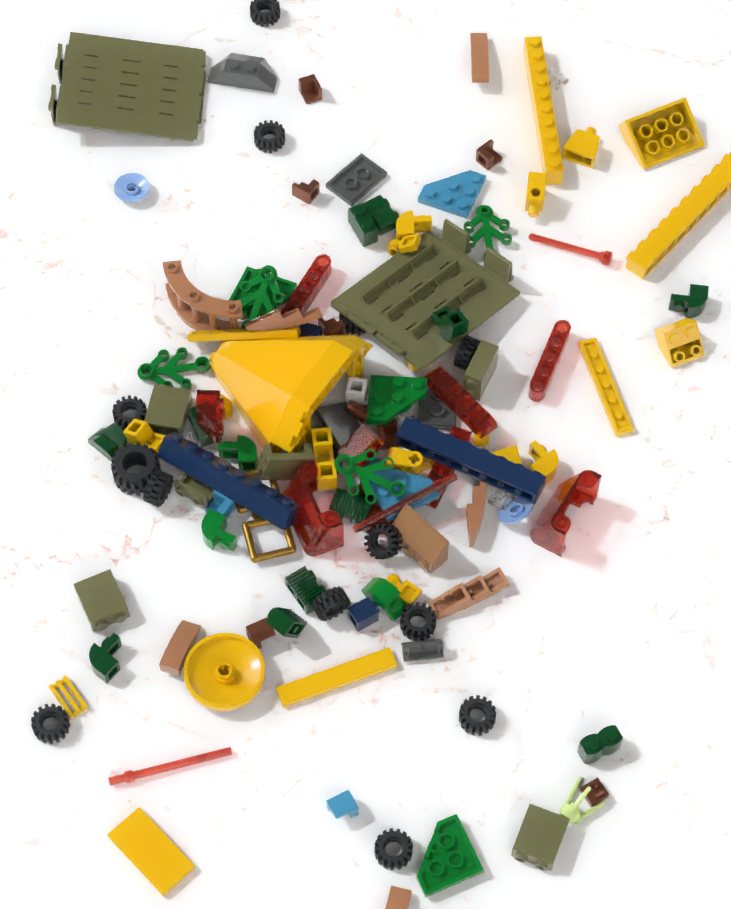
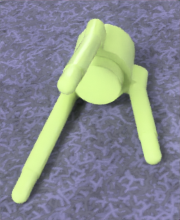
[559,776,605,825]

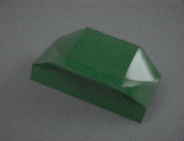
[88,423,127,462]

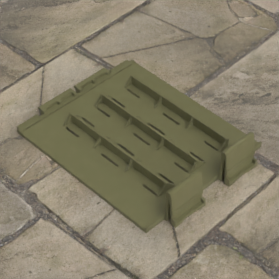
[48,32,206,142]
[331,219,520,370]

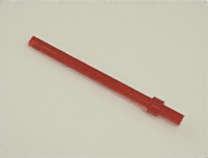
[352,473,458,533]
[108,747,232,786]

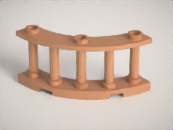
[162,260,243,331]

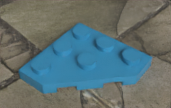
[418,170,486,219]
[369,468,440,522]

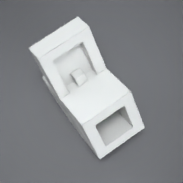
[345,377,369,406]

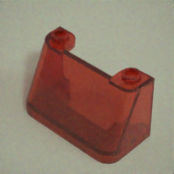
[282,460,344,557]
[530,470,602,557]

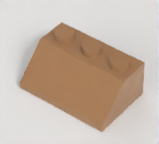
[392,504,449,574]

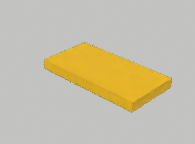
[107,807,195,897]

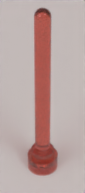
[528,233,613,266]

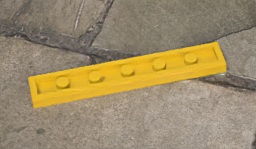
[187,327,301,342]
[578,337,634,437]
[276,647,397,708]

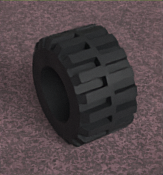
[111,443,161,496]

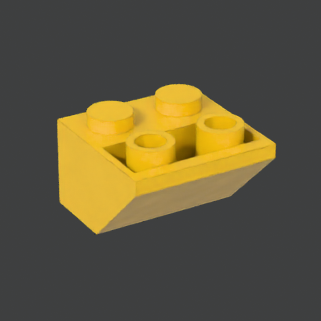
[654,318,705,368]

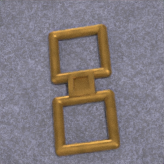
[235,468,297,563]

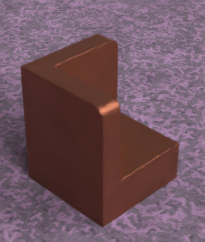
[298,74,322,104]
[476,139,502,170]
[292,179,320,205]
[318,317,345,336]
[377,418,399,450]
[245,617,275,649]

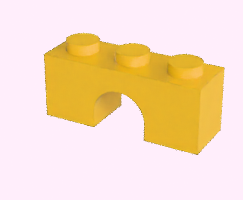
[311,427,337,491]

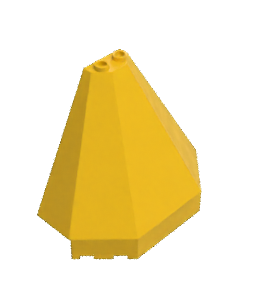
[209,335,373,453]

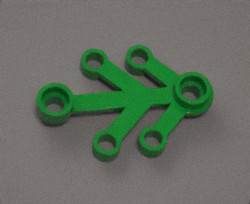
[463,205,512,261]
[237,265,286,329]
[137,347,210,390]
[334,449,405,505]

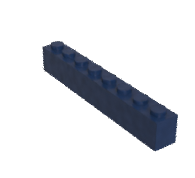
[396,417,546,504]
[158,432,300,530]

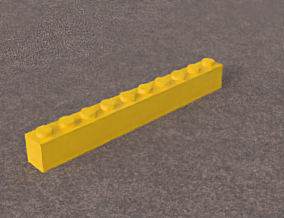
[523,36,564,185]
[626,152,731,279]

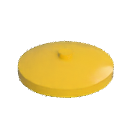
[183,633,265,711]

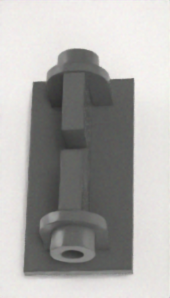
[401,639,444,662]

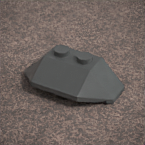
[207,53,278,93]

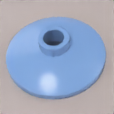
[114,173,150,202]
[498,496,534,524]

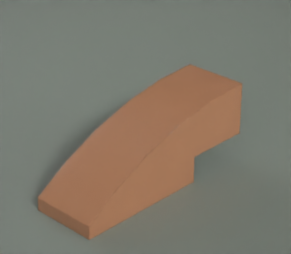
[159,620,201,676]

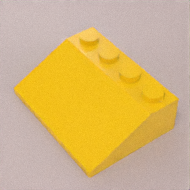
[618,97,705,170]

